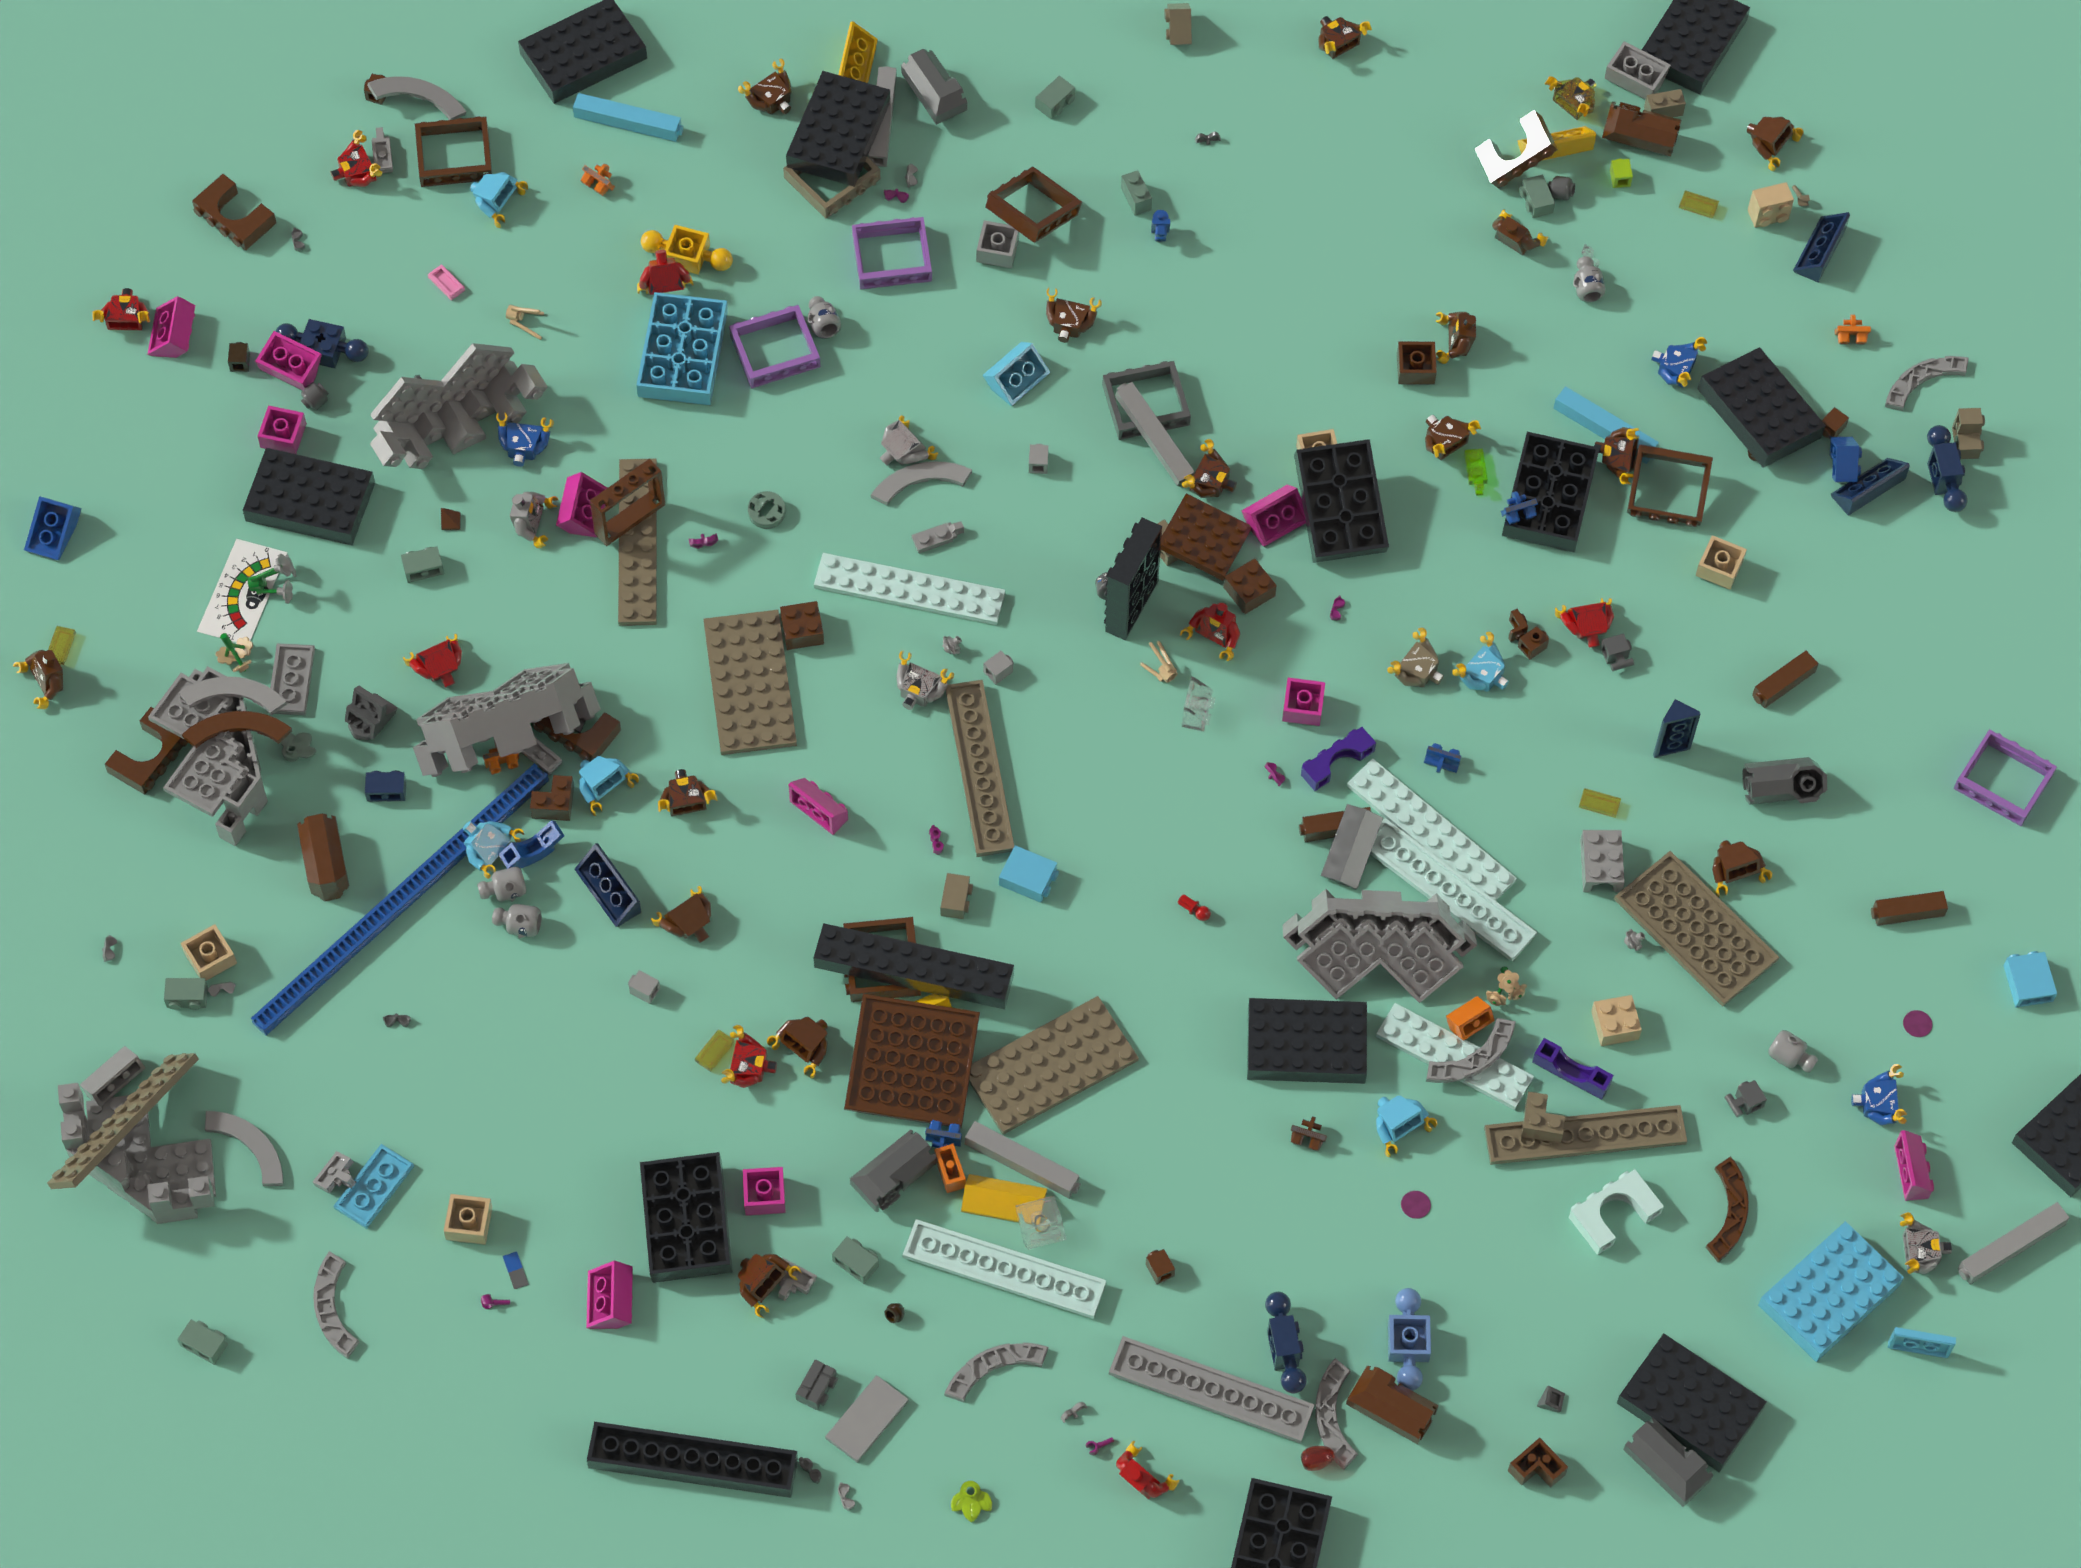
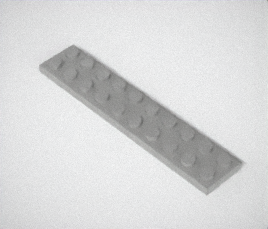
[1109,1336,1315,1443]

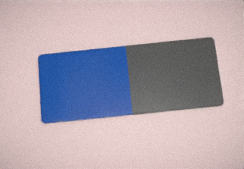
[503,1252,528,1289]

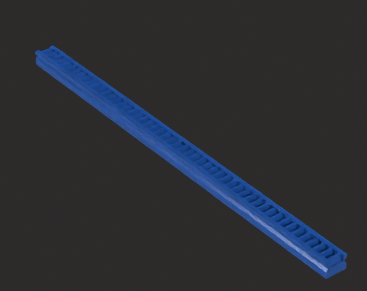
[251,763,549,1036]

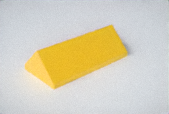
[838,21,878,83]
[1517,126,1596,161]
[961,1174,1047,1226]

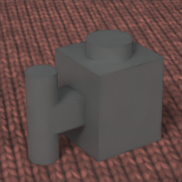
[1600,633,1634,671]
[1724,1080,1767,1118]

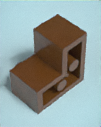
[530,775,574,821]
[1508,1438,1568,1488]

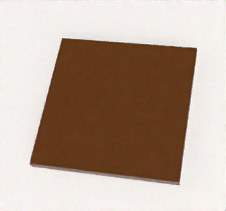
[844,994,980,1129]

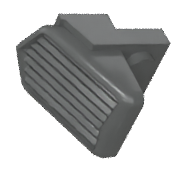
[345,686,397,740]

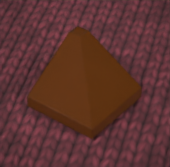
[441,508,461,530]

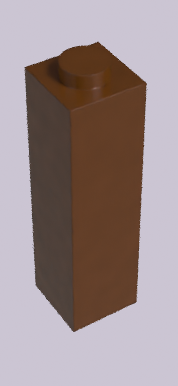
[1752,650,1819,708]
[1299,807,1371,842]
[1871,891,1948,926]

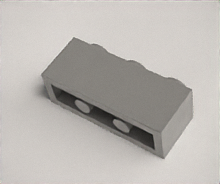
[80,1046,145,1106]

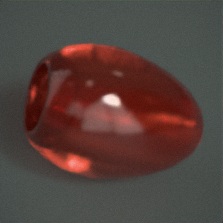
[1301,1446,1335,1471]

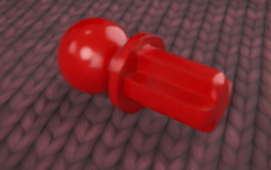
[1178,894,1211,921]

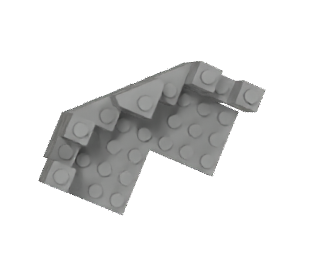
[370,343,548,469]
[413,663,601,777]
[148,666,268,846]
[1282,889,1477,1003]
[58,1083,216,1224]

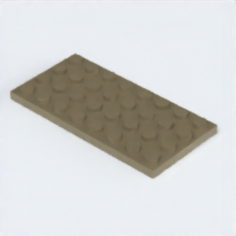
[703,610,797,755]
[1614,851,1779,1007]
[969,996,1139,1135]

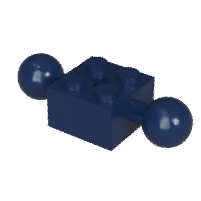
[276,319,369,368]
[1927,425,1968,512]
[1265,1291,1307,1394]

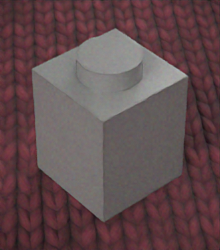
[1029,444,1048,474]
[983,651,1014,685]
[628,970,660,1004]

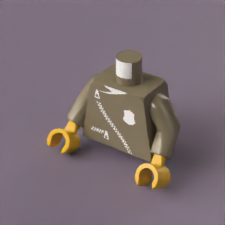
[1387,627,1444,687]

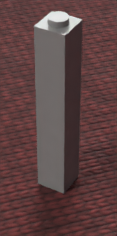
[869,66,897,167]
[1115,382,1194,486]
[965,1121,1081,1199]
[1958,1202,2069,1284]

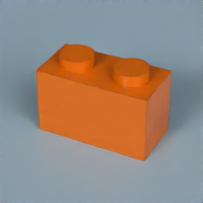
[1446,996,1495,1041]
[934,1143,966,1193]

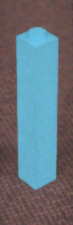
[573,93,683,142]
[1553,386,1659,464]

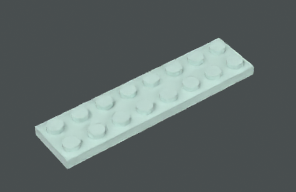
[1376,1003,1534,1110]

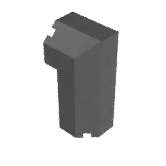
[901,49,967,125]
[1742,757,1827,805]
[850,1129,937,1212]
[1623,1418,1713,1507]

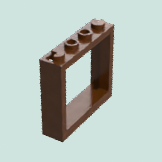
[415,116,492,187]
[985,167,1082,243]
[1627,444,1713,527]
[590,458,665,547]
[843,917,921,1002]

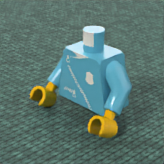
[471,172,528,228]
[1452,632,1509,692]
[579,756,639,816]
[463,821,524,879]
[1376,1096,1437,1157]

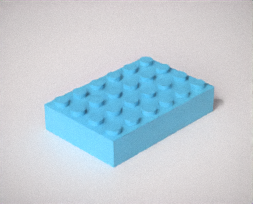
[636,292,728,405]
[1758,1221,1904,1362]

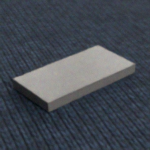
[267,643,315,716]
[825,1375,909,1463]

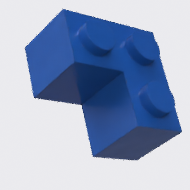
[1830,437,1862,482]

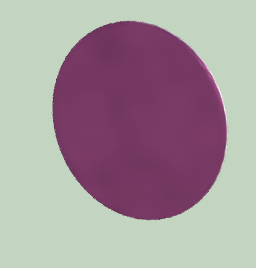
[1903,1010,1932,1037]
[1401,1191,1431,1219]

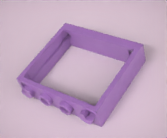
[852,217,932,289]
[729,305,821,388]
[1954,729,2057,826]

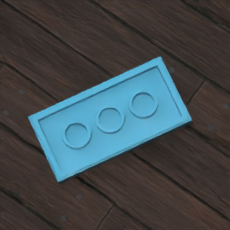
[334,1144,414,1229]

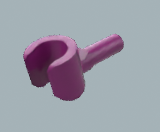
[481,1294,510,1309]
[1086,1437,1114,1455]

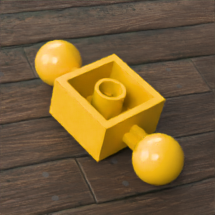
[641,224,733,275]

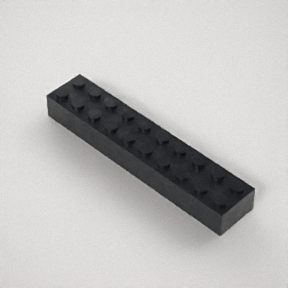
[813,923,1014,1009]
[587,1421,798,1498]

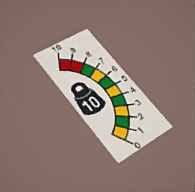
[197,539,288,642]

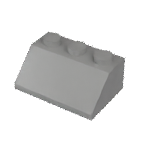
[1605,41,1671,99]

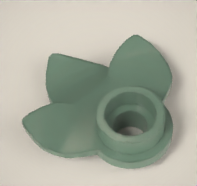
[281,733,316,762]

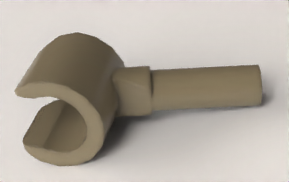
[1792,185,1810,206]

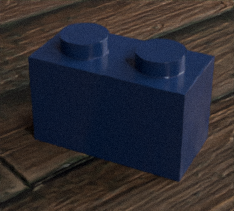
[365,770,406,802]

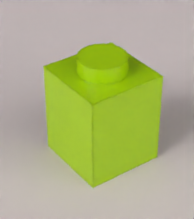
[1610,158,1633,188]

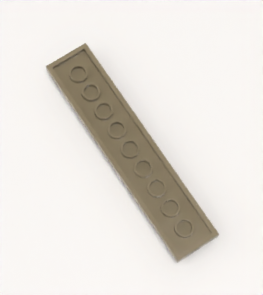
[618,458,657,626]
[945,680,1014,857]
[47,1053,199,1189]
[1484,1105,1687,1165]

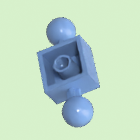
[1388,1288,1431,1391]

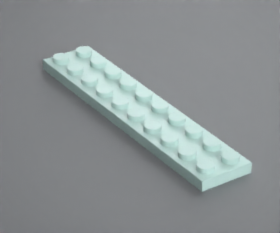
[814,553,1005,625]
[1347,759,1517,901]
[1370,818,1537,962]
[903,1219,1106,1319]

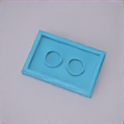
[1888,1327,1956,1358]

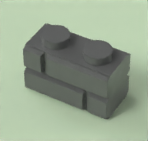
[795,1360,838,1410]

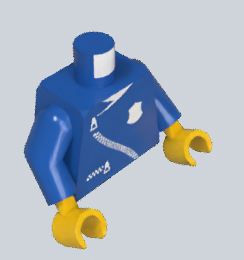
[1651,337,1707,388]
[496,413,554,467]
[1851,1064,1907,1126]

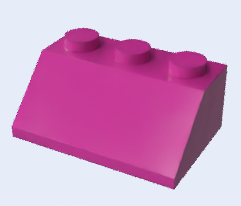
[147,296,196,358]
[255,331,321,391]
[556,472,607,537]
[1241,484,1306,547]
[788,778,848,835]
[1894,1130,1934,1201]
[586,1260,633,1329]

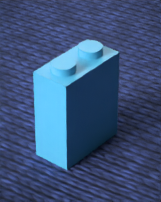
[999,845,1059,903]
[2003,951,2057,1008]

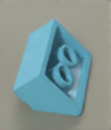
[983,342,1050,406]

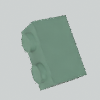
[1035,76,1075,119]
[1121,170,1152,215]
[1519,174,1555,218]
[401,546,444,583]
[164,978,208,1010]
[832,1236,879,1284]
[177,1319,228,1365]

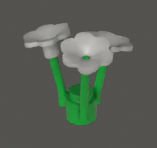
[247,554,297,604]

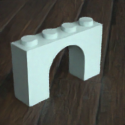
[1569,1169,1664,1255]

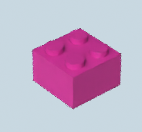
[257,405,307,454]
[1282,677,1325,726]
[743,1167,786,1216]

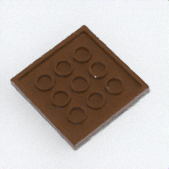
[1161,493,1252,581]

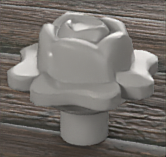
[942,636,962,655]
[1624,929,1645,951]

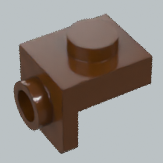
[1508,608,1528,642]

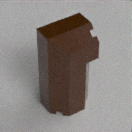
[1602,101,1682,157]
[297,813,350,901]
[1346,1366,1439,1444]

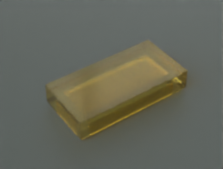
[1679,190,1719,219]
[48,626,76,665]
[1579,788,1621,818]
[695,1029,734,1072]

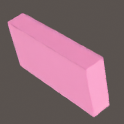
[428,264,465,301]

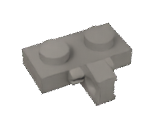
[313,1151,356,1193]
[778,1257,817,1301]

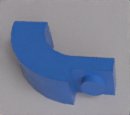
[498,820,564,869]

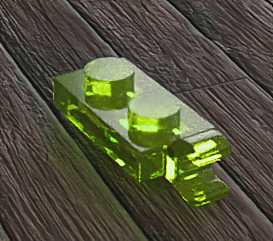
[1464,448,1488,496]

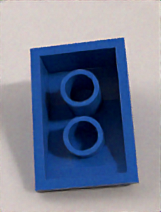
[24,496,82,560]

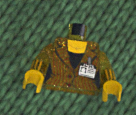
[1544,76,1596,120]

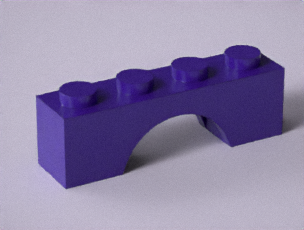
[1301,727,1376,791]
[1532,1038,1614,1100]

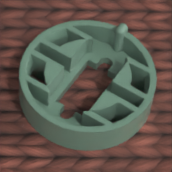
[748,491,786,529]

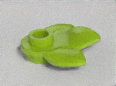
[951,1481,992,1522]

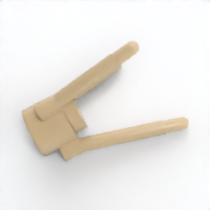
[506,305,544,340]
[1140,641,1178,683]

